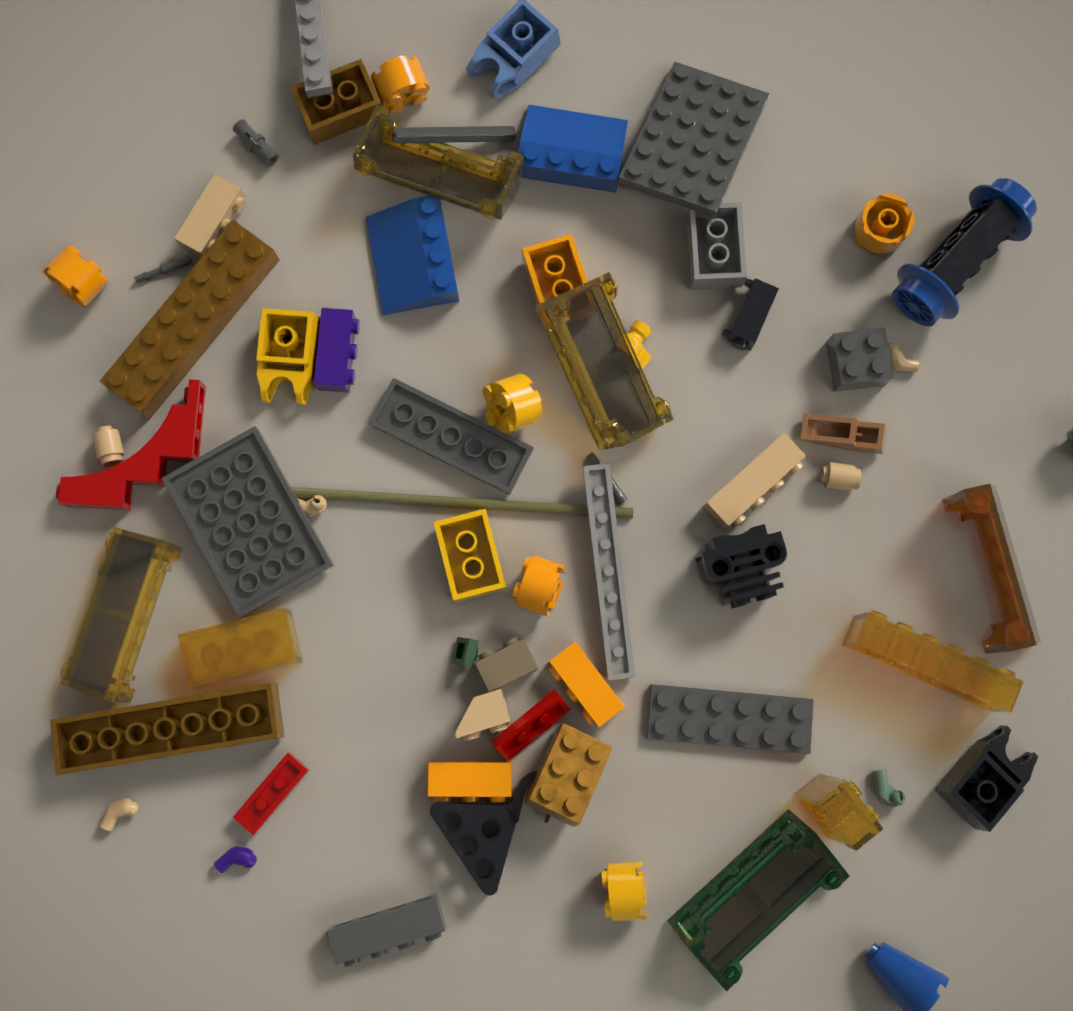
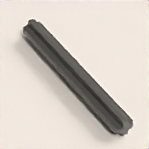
[392,126,516,144]

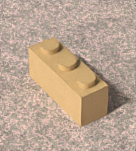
[174,174,246,258]

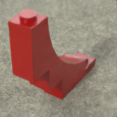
[56,379,206,511]

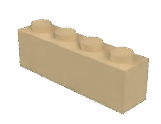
[703,433,806,530]

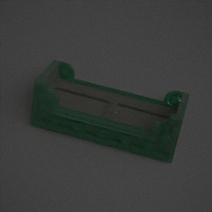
[667,809,850,992]

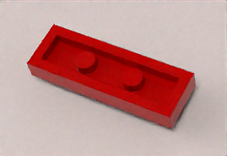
[491,689,571,762]
[233,752,310,835]

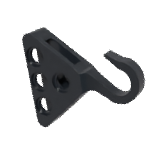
[430,771,550,896]

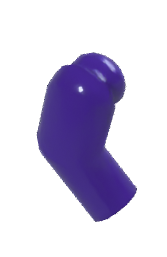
[214,846,257,873]

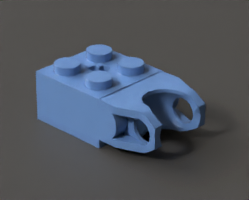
[466,0,561,99]

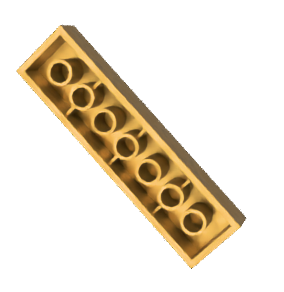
[99,220,279,420]
[50,683,285,776]

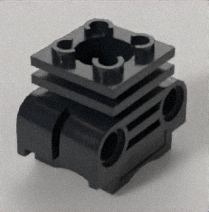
[695,524,787,609]

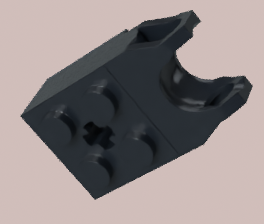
[935,725,1038,832]

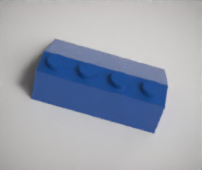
[516,105,628,193]
[366,194,459,315]

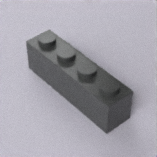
[327,893,447,967]

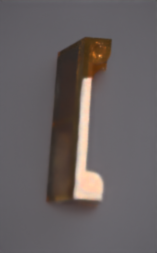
[942,483,1041,654]

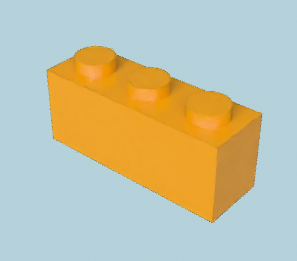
[548,642,625,727]
[428,761,512,802]

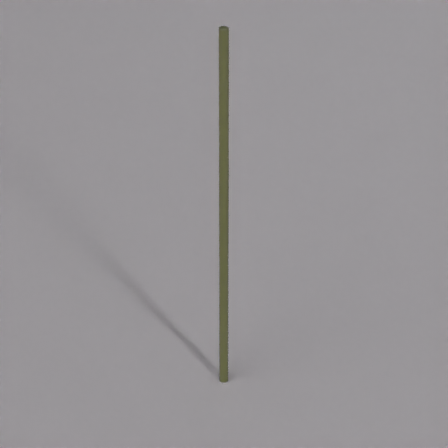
[291,487,633,519]

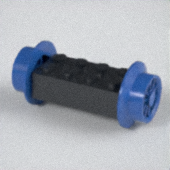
[892,178,1037,327]

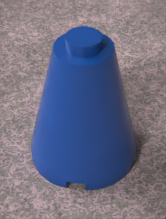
[865,942,949,1011]

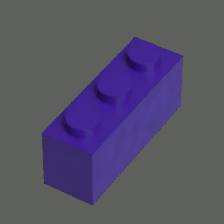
[314,308,360,393]

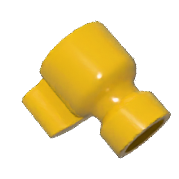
[612,320,652,371]

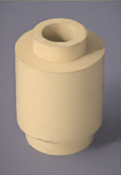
[92,426,125,467]
[820,462,862,491]

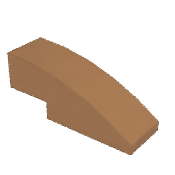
[800,414,886,454]

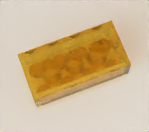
[178,608,303,689]
[794,773,884,851]

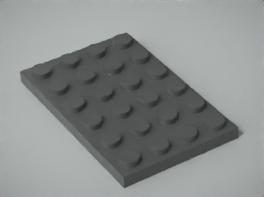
[618,62,769,218]
[161,426,335,619]

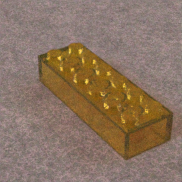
[842,610,1024,712]

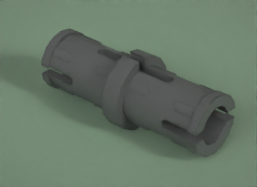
[233,119,279,167]

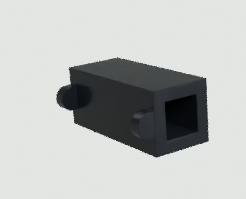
[722,278,779,351]

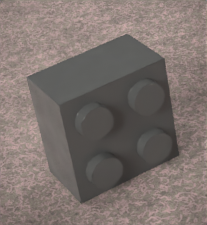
[826,327,894,392]

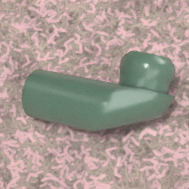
[873,770,905,807]

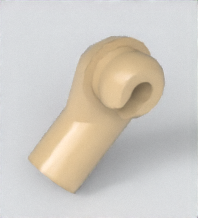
[888,343,919,373]
[297,495,327,517]
[99,798,139,831]

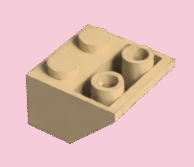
[455,689,511,742]

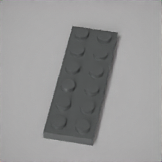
[369,378,534,495]
[647,684,814,754]

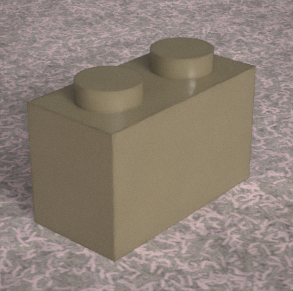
[475,637,538,692]

